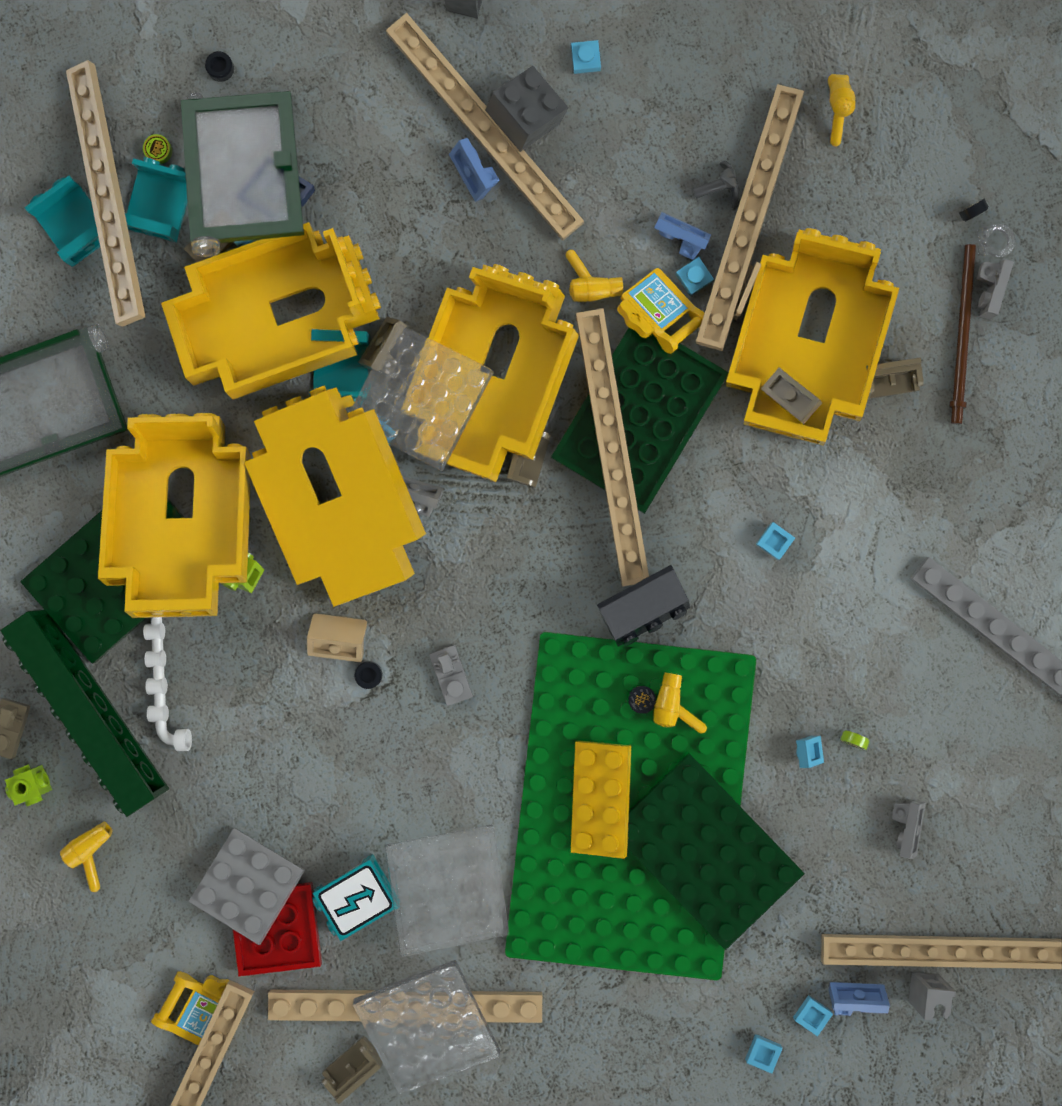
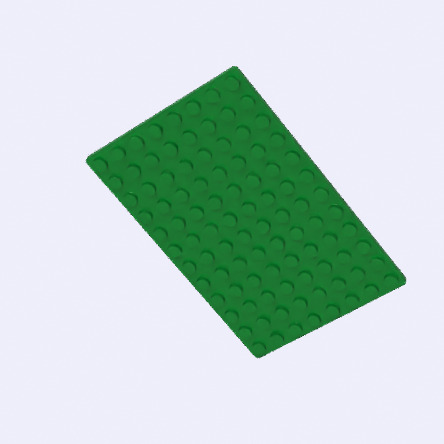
[505,632,756,981]

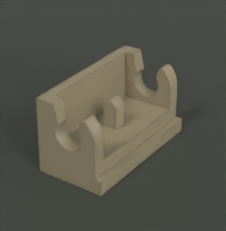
[866,357,924,399]
[507,432,551,488]
[322,1036,383,1104]

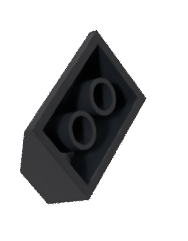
[597,565,690,647]

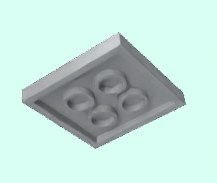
[189,828,305,945]

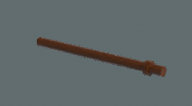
[949,244,976,425]

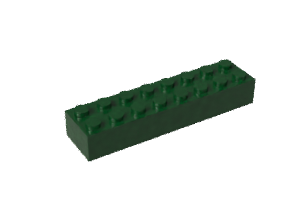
[0,610,169,817]

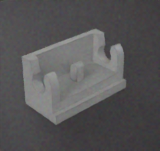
[909,972,956,1020]

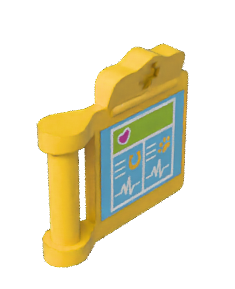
[617,268,705,354]
[151,971,229,1045]

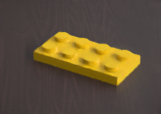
[571,741,631,859]

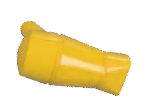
[827,74,856,147]
[566,249,623,302]
[653,673,707,733]
[60,821,113,892]

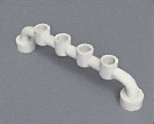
[143,617,192,751]

